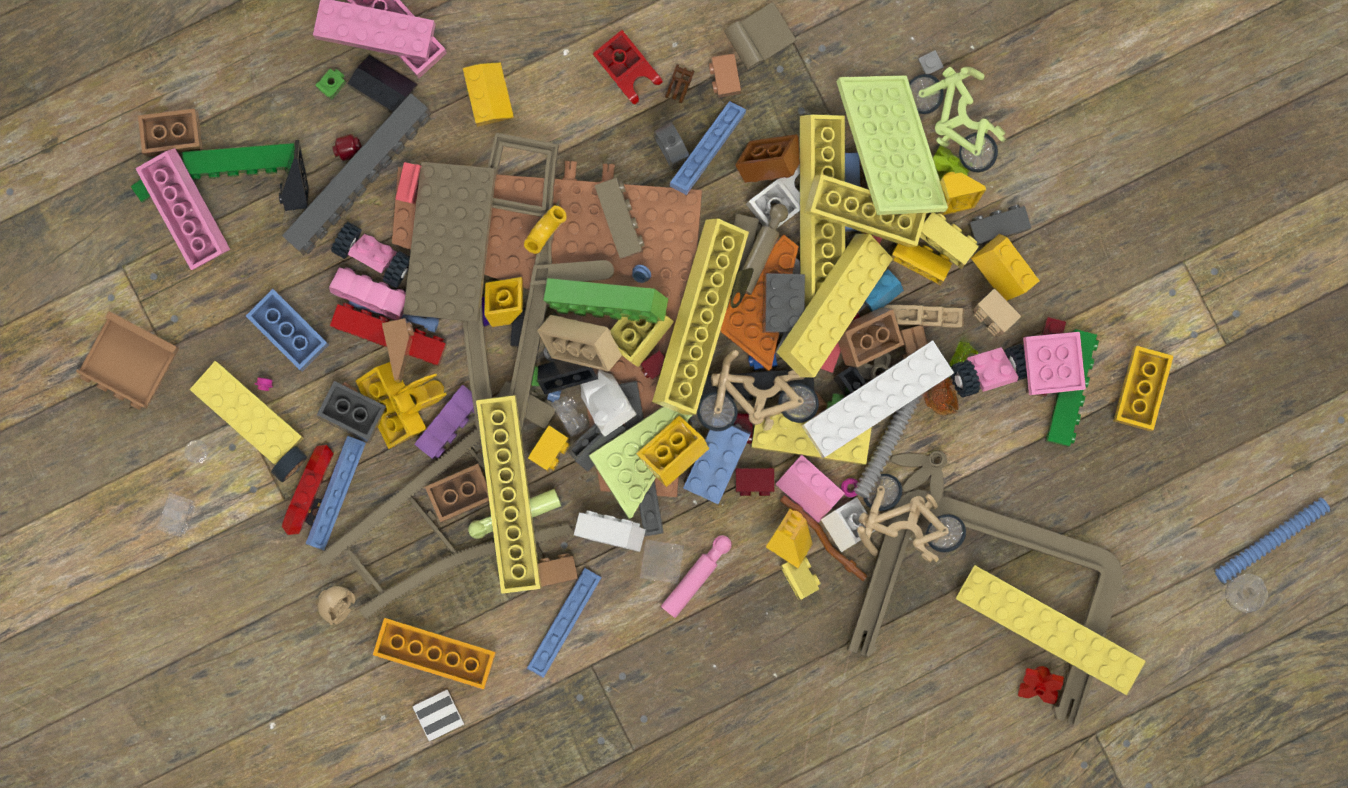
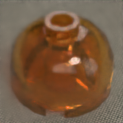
[925,377,959,416]

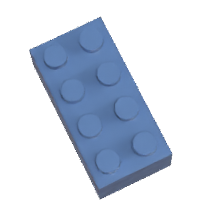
[246,289,329,372]
[683,417,751,504]

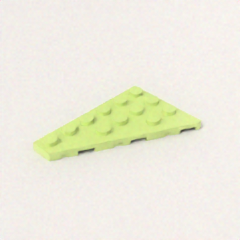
[588,407,692,519]

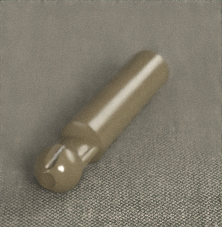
[741,204,788,295]

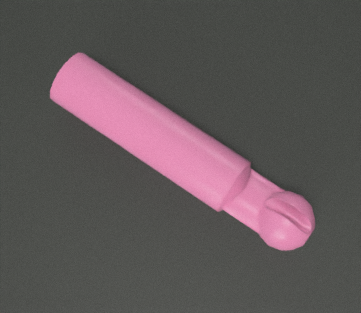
[661,535,732,618]

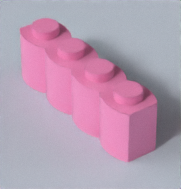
[329,267,406,320]

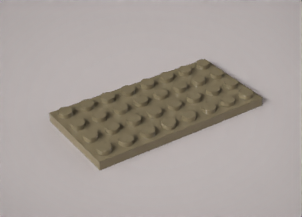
[403,162,497,322]

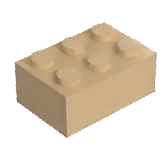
[972,288,1021,338]

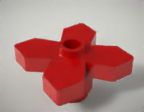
[1018,666,1064,704]

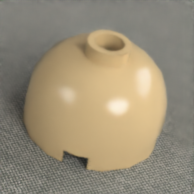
[318,586,355,625]

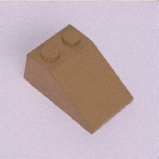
[382,318,414,383]

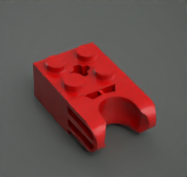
[593,30,663,105]

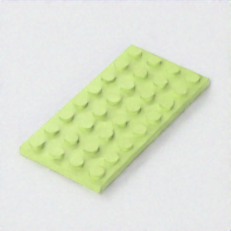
[836,76,948,215]

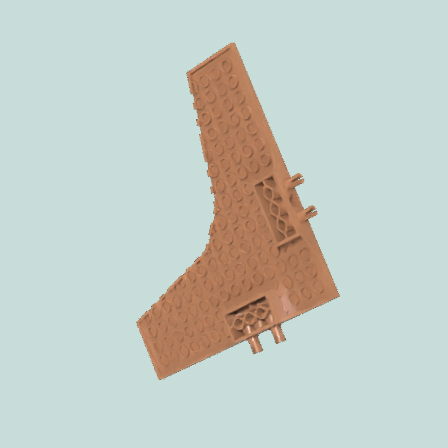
[392,161,702,497]

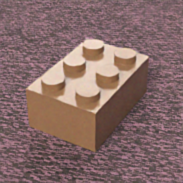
[138,109,203,157]
[838,307,904,367]
[425,464,489,523]

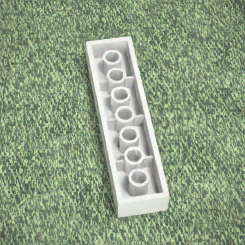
[802,341,954,458]

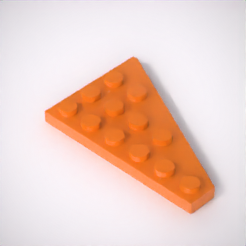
[720,234,798,371]

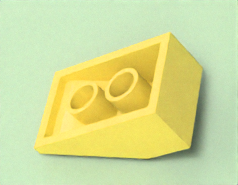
[780,557,821,600]

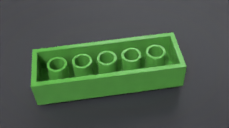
[543,278,668,323]

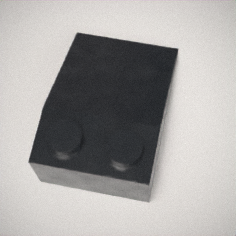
[279,140,309,211]

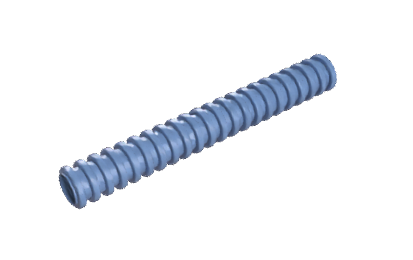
[1215,497,1330,584]

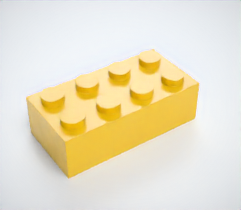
[1113,346,1174,431]

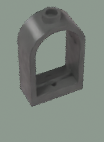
[654,122,689,171]

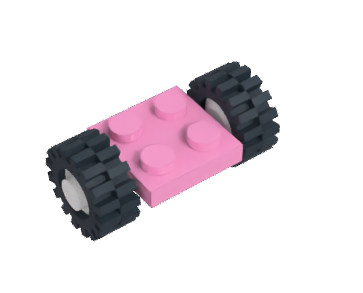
[331,222,410,288]
[951,344,1027,398]

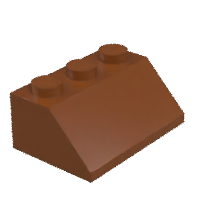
[735,134,800,183]

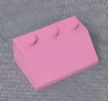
[775,455,845,523]

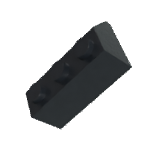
[347,55,418,113]

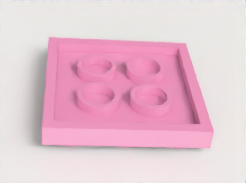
[1023,332,1086,395]

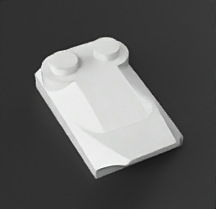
[580,369,637,436]

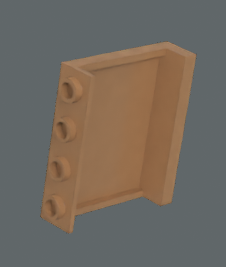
[76,311,179,410]

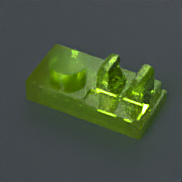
[948,341,978,379]

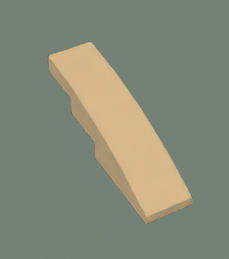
[884,305,964,328]

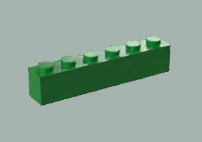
[182,143,294,180]
[1045,329,1099,447]

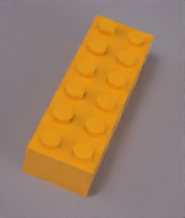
[373,618,496,689]

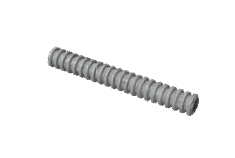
[854,392,925,498]

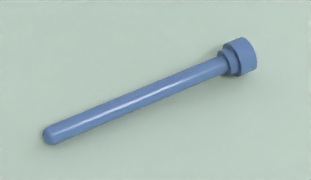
[349,301,439,332]

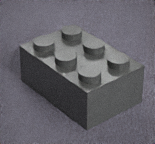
[762,273,805,334]

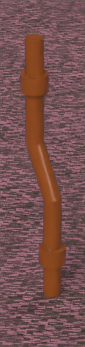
[780,495,867,581]

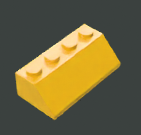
[355,362,426,449]

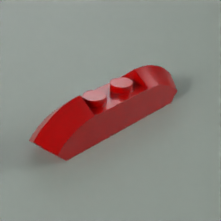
[281,445,334,535]

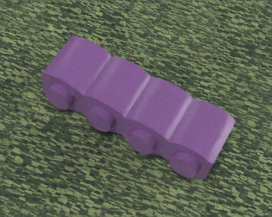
[414,385,475,459]

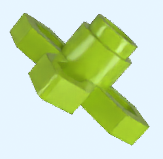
[933,145,973,181]

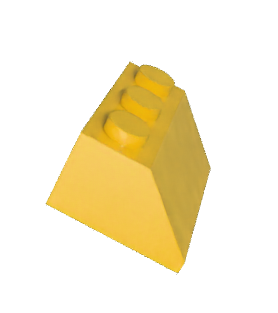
[463,63,514,127]
[939,172,986,215]
[971,234,1040,301]
[891,243,953,286]
[636,415,709,487]
[766,509,813,568]

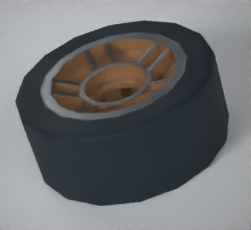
[271,446,307,482]

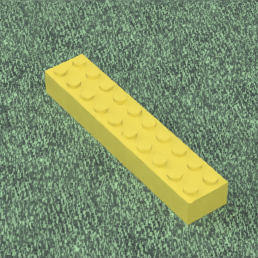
[800,115,845,309]
[652,218,749,415]
[476,395,541,594]
[956,565,1146,696]

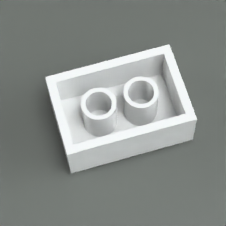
[574,511,646,552]

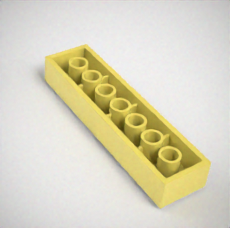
[777,234,893,377]

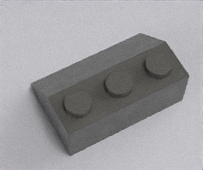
[317,381,386,444]

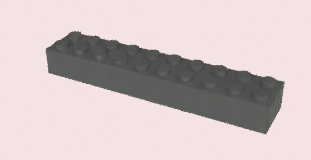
[282,93,431,256]

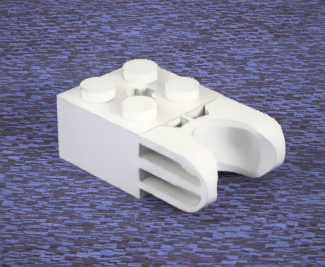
[746,164,800,228]

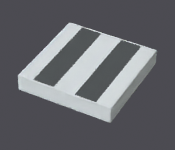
[413,689,464,741]

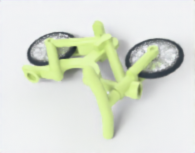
[909,66,1006,173]

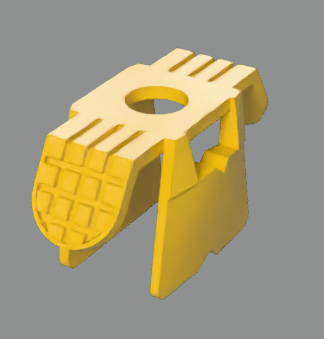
[391,374,447,415]

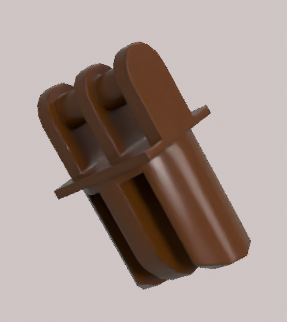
[665,64,695,104]

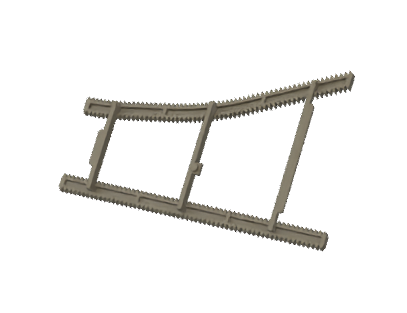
[317,429,574,620]

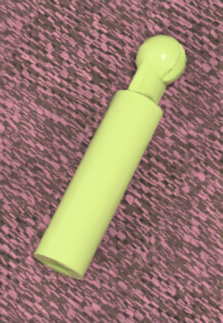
[468,489,561,539]

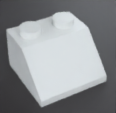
[821,497,876,552]

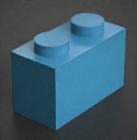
[864,269,904,312]

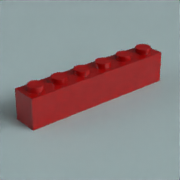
[330,303,447,366]

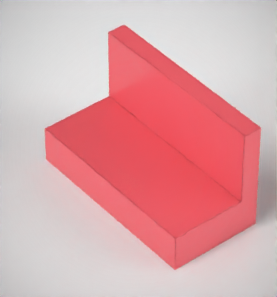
[395,162,422,204]

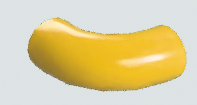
[524,206,567,254]

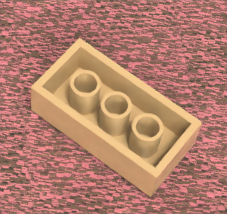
[537,315,622,371]

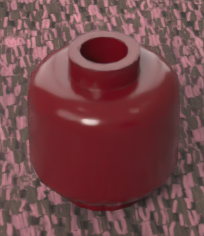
[332,134,362,161]

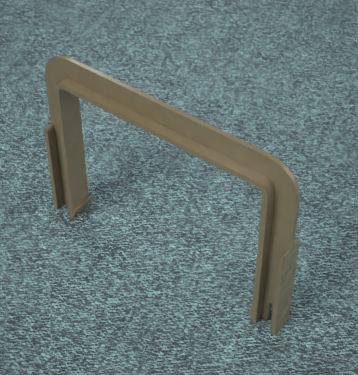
[848,490,1123,726]

